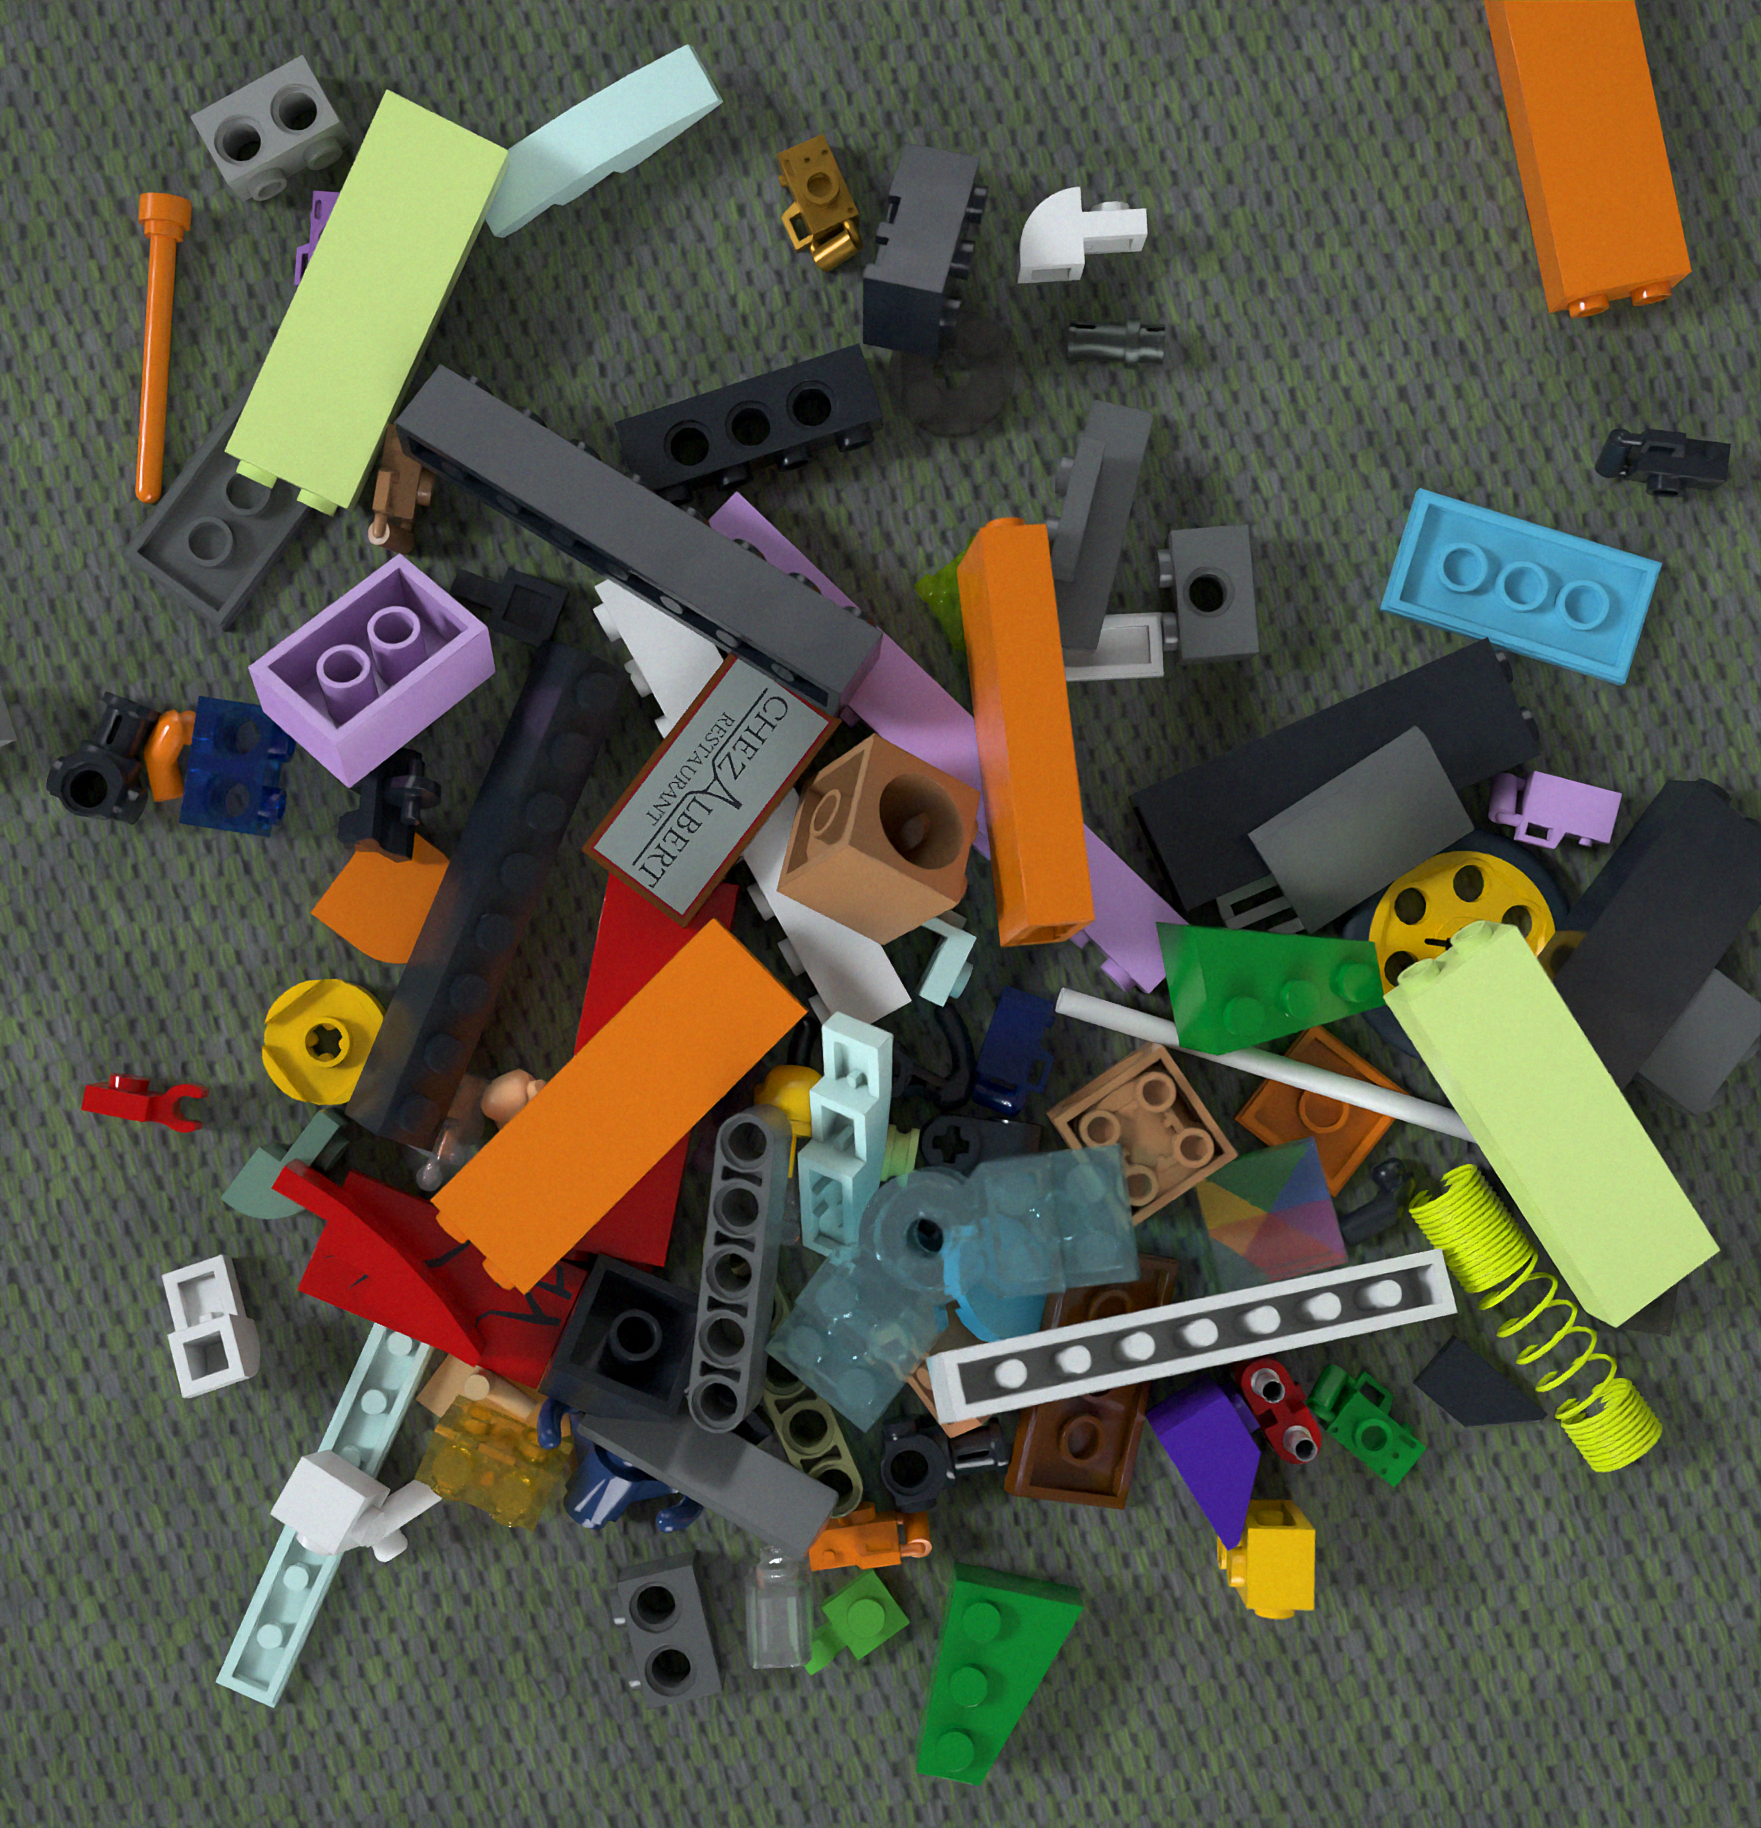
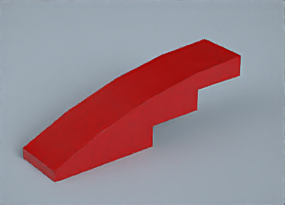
[271,1158,487,1368]

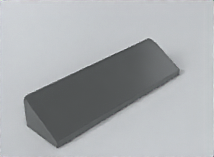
[576,1403,839,1561]

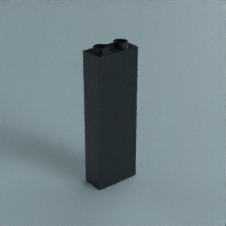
[1128,637,1540,912]
[1537,778,1761,1093]

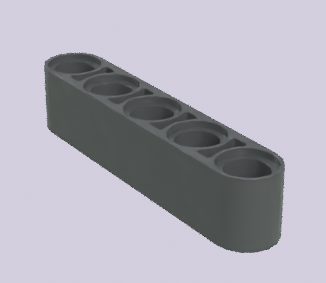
[688,1104,792,1433]

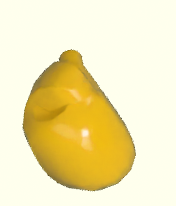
[753,1065,823,1179]

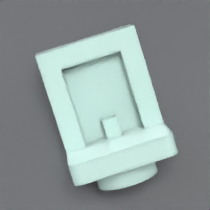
[914,910,977,1007]

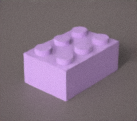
[248,553,496,788]

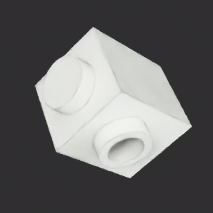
[270,1449,391,1556]

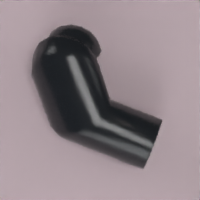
[1338,1157,1416,1247]

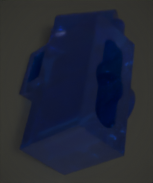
[972,985,1055,1118]

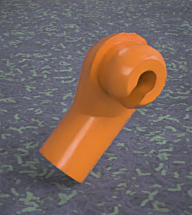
[143,709,203,802]

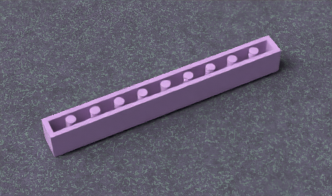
[708,491,1189,993]

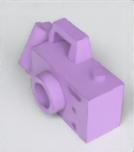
[1488,771,1622,849]

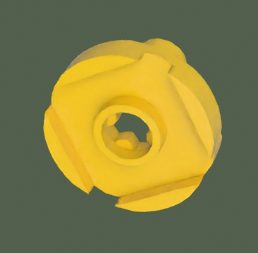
[261,979,386,1105]

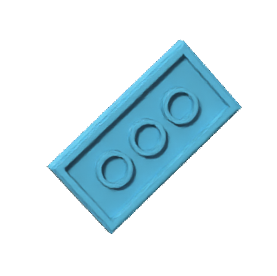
[1379,488,1662,686]

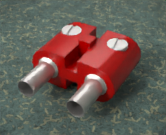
[1230,1353,1322,1465]

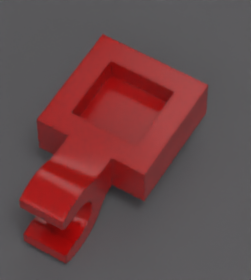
[81,1073,209,1133]

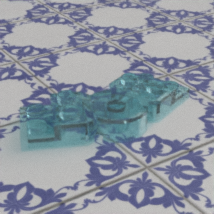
[764,1143,1141,1433]

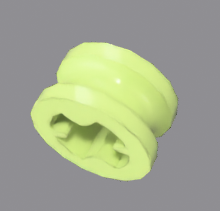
[880,1124,920,1186]

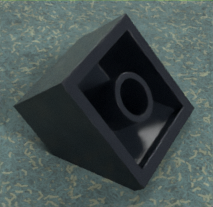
[538,1252,700,1423]

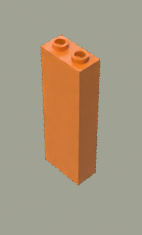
[1484,0,1692,319]
[957,517,1095,947]
[430,918,809,1295]

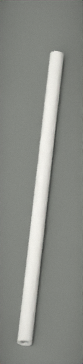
[1055,987,1477,1143]

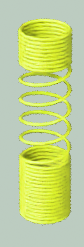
[1407,1164,1662,1472]

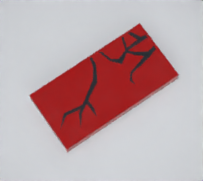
[297,1168,589,1390]

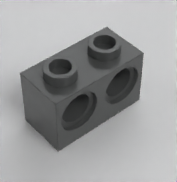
[610,1550,726,1710]

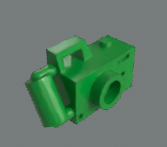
[1305,1364,1427,1488]

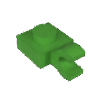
[796,1568,910,1676]

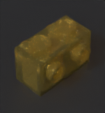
[414,1394,574,1532]

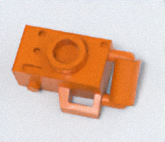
[809,1501,932,1571]

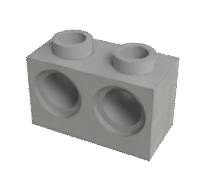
[190,55,353,202]

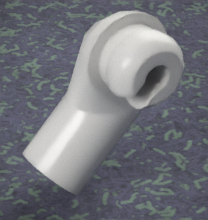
[366,1472,442,1562]

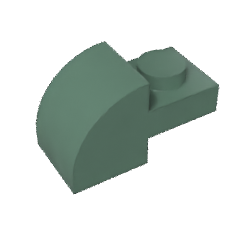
[220,1107,352,1219]

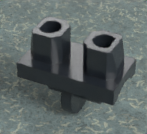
[337,747,442,863]

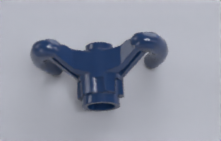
[537,1397,705,1533]

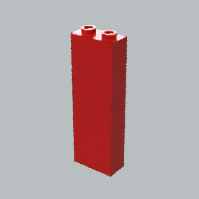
[562,872,742,1274]

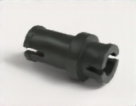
[1067,317,1166,369]

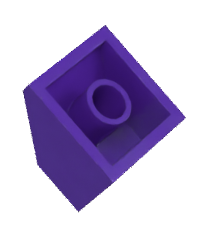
[1145,1373,1261,1551]

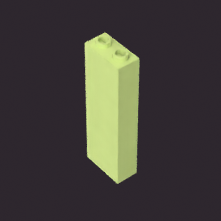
[225,90,510,517]
[1383,920,1720,1328]

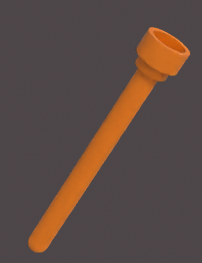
[135,193,192,504]

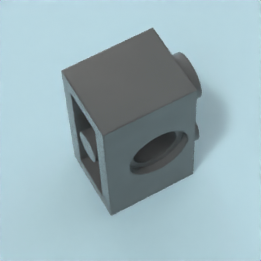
[1154,524,1259,666]

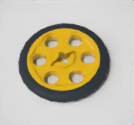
[1341,827,1571,1061]

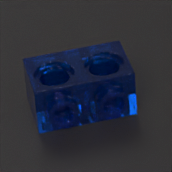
[179,696,296,838]

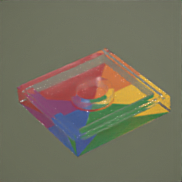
[1194,1136,1349,1294]

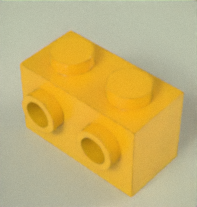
[1217,1499,1315,1619]

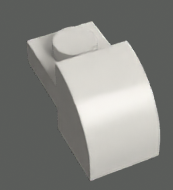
[1017,187,1148,283]
[162,1254,260,1398]

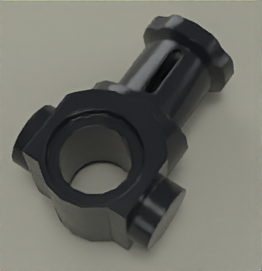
[46,691,161,825]
[881,1414,1008,1513]

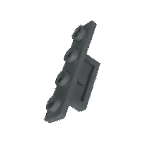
[1046,400,1153,654]

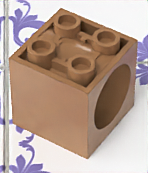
[776,733,981,946]
[1045,1041,1238,1230]

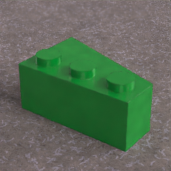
[1156,922,1386,1056]
[915,1561,1084,1786]

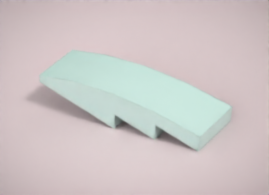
[485,44,723,238]
[797,1011,893,1270]

